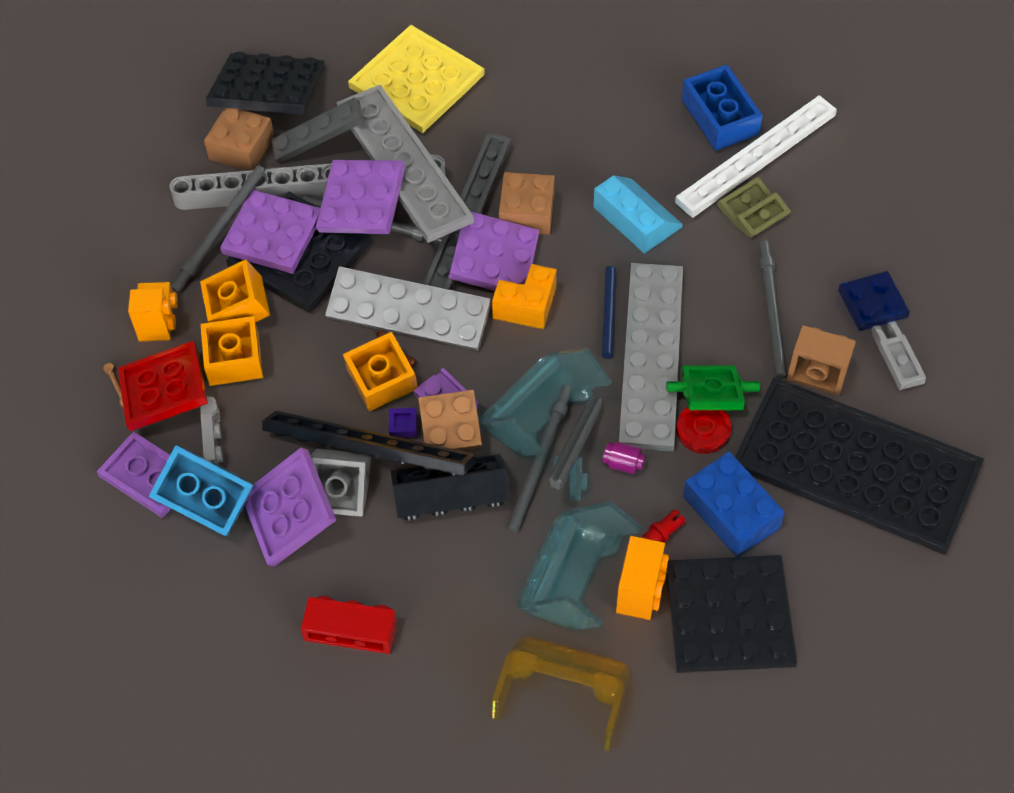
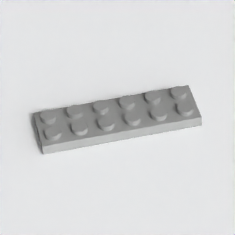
[325,266,492,351]

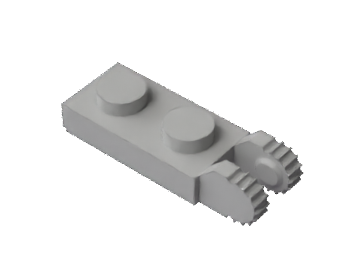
[871,321,926,391]
[200,396,223,465]

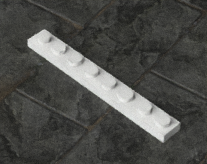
[675,95,837,218]

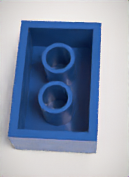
[681,64,763,151]
[683,452,785,557]

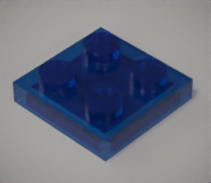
[838,271,910,332]

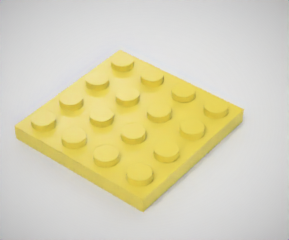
[348,25,485,133]

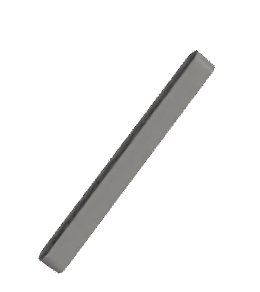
[169,155,446,210]

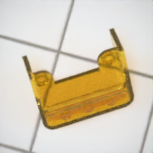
[492,637,630,751]

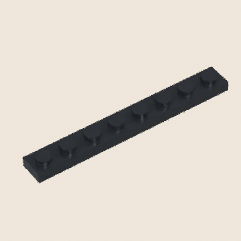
[262,411,476,476]

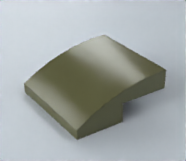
[717,177,791,238]

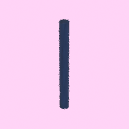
[602,266,616,359]

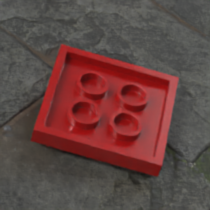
[118,340,208,431]

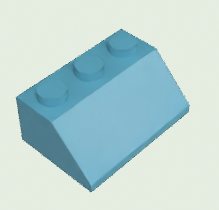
[594,175,683,254]

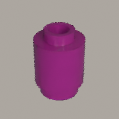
[603,441,646,475]

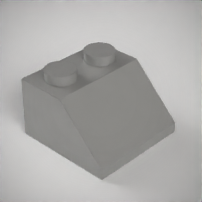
[311,449,371,517]

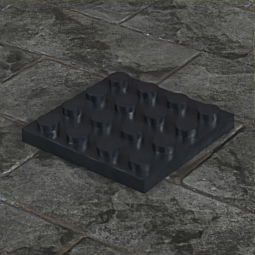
[206,52,325,115]
[226,192,372,313]
[666,555,797,673]

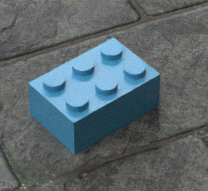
[148,445,256,536]

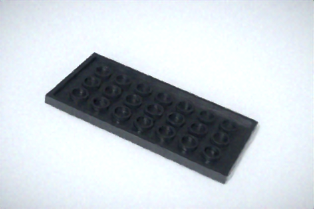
[735,377,984,555]

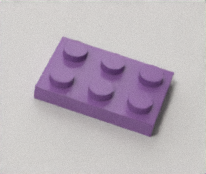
[97,431,171,518]

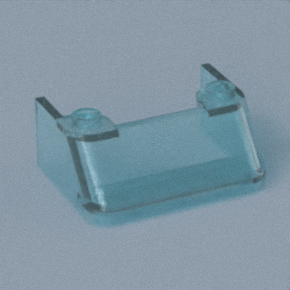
[479,348,612,456]
[518,501,643,630]

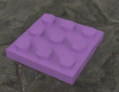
[315,160,406,234]
[220,190,320,274]
[448,211,540,291]
[245,448,336,567]

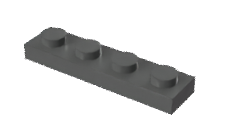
[271,97,364,163]

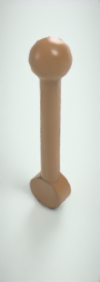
[103,363,123,407]

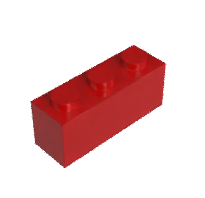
[301,596,397,654]

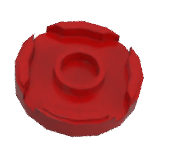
[676,407,732,454]

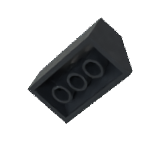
[390,454,510,520]

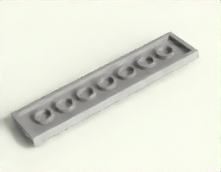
[336,85,474,243]
[619,263,683,452]

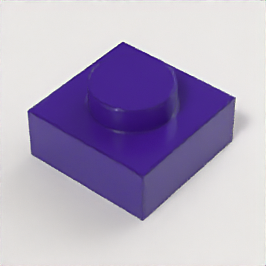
[389,408,417,437]

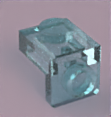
[554,456,587,501]

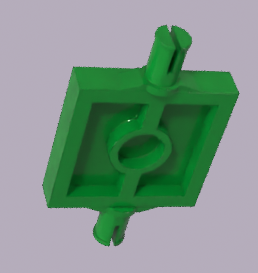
[666,365,760,410]

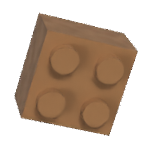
[204,108,275,171]
[499,172,555,235]
[787,325,856,396]
[418,390,482,451]

